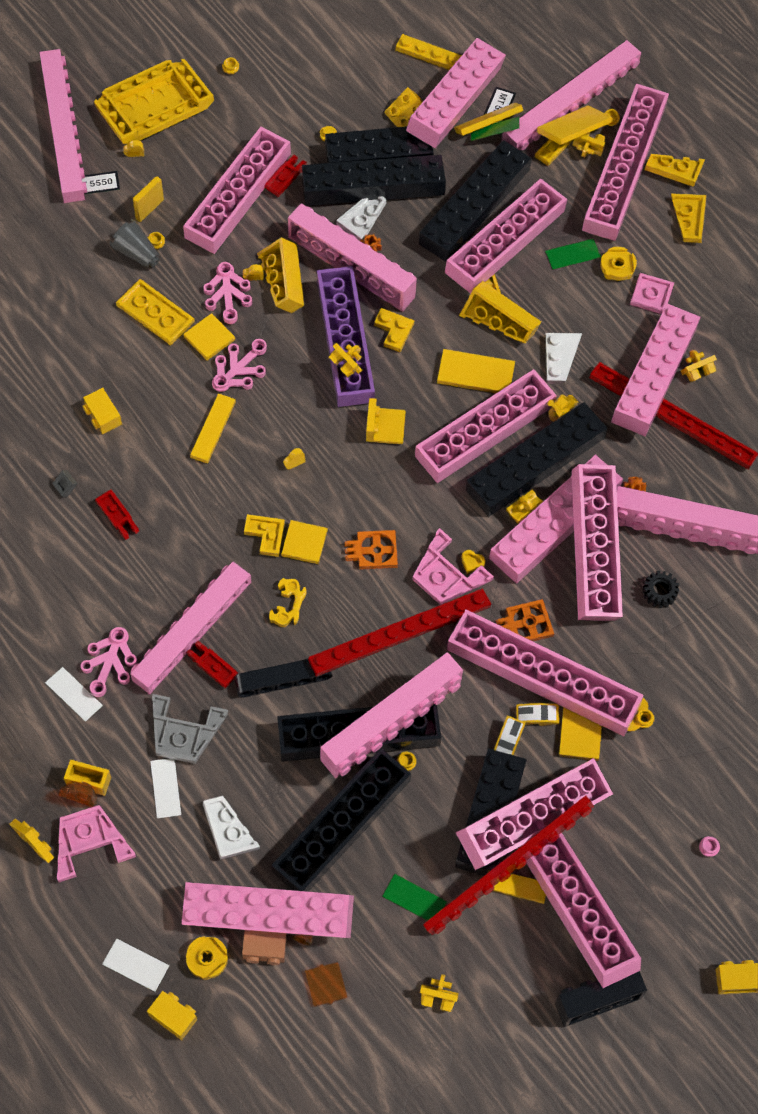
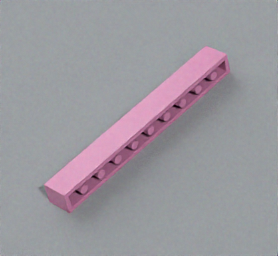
[502,40,641,150]
[40,49,88,203]

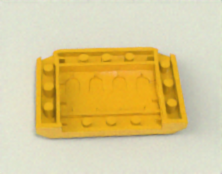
[94,59,214,144]

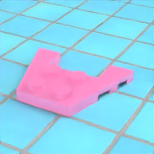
[412,528,494,605]
[57,805,136,882]

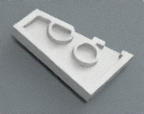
[336,196,386,241]
[545,333,582,384]
[203,796,260,860]

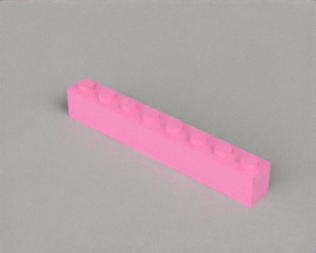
[130,562,251,694]

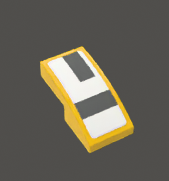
[516,703,559,726]
[494,715,526,755]

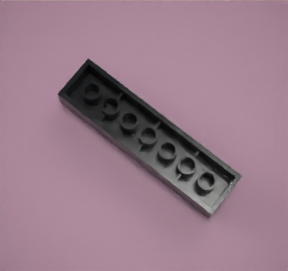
[419,140,532,262]
[302,155,446,206]
[465,402,608,517]
[277,704,441,762]
[271,748,411,892]

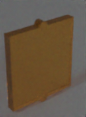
[305,962,348,1007]

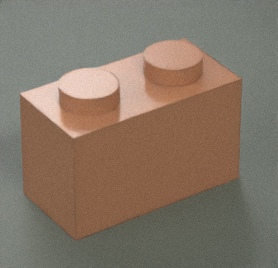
[242,930,287,965]

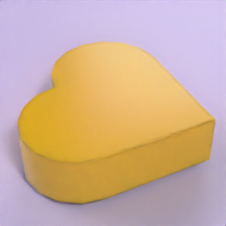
[123,140,144,157]
[243,264,264,281]
[283,448,306,469]
[461,550,486,574]

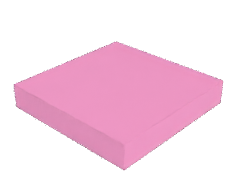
[630,273,674,314]

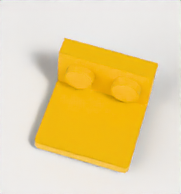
[384,87,423,127]
[366,398,406,444]

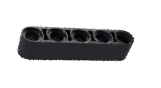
[234,659,333,698]

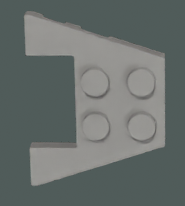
[152,694,228,764]

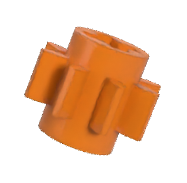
[360,234,382,252]
[623,477,647,492]

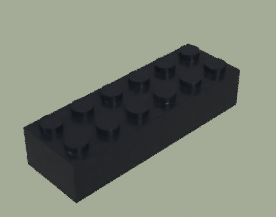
[325,126,434,163]
[455,748,527,876]

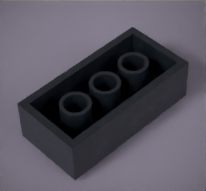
[555,971,647,1027]

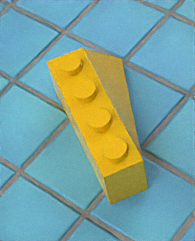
[257,237,304,313]
[459,281,541,343]

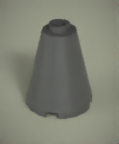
[109,219,160,268]

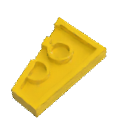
[645,154,705,187]
[671,193,706,243]

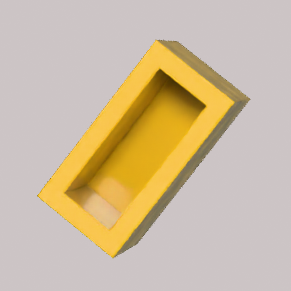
[83,388,122,435]
[64,759,111,796]
[715,960,758,995]
[147,991,197,1040]

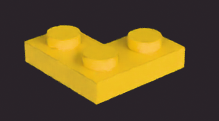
[374,308,415,353]
[244,514,285,557]
[9,819,54,863]

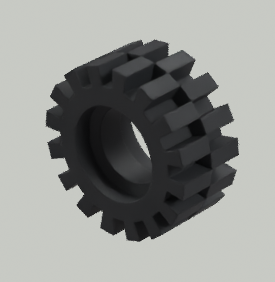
[643,571,679,608]

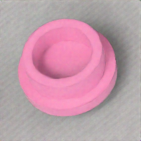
[699,836,720,857]

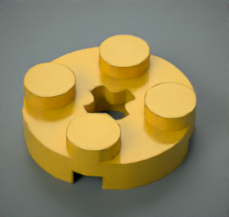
[600,247,637,281]
[186,936,228,980]

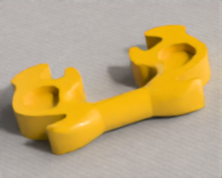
[269,578,306,628]

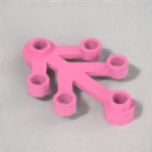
[204,262,252,325]
[212,339,267,392]
[81,627,137,697]

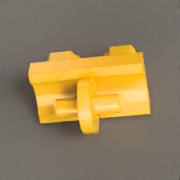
[572,132,605,158]
[329,343,362,377]
[680,350,717,382]
[547,395,579,422]
[506,490,544,524]
[420,974,459,1012]

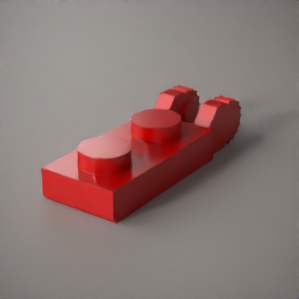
[265,155,307,197]
[95,489,139,540]
[186,641,238,689]

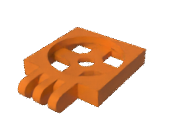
[344,530,398,570]
[496,599,554,641]

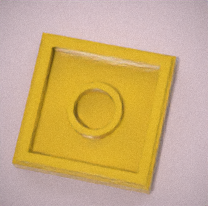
[133,176,164,222]
[184,313,235,361]
[281,520,328,565]

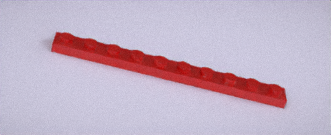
[589,362,758,470]
[308,588,492,677]
[423,795,594,935]

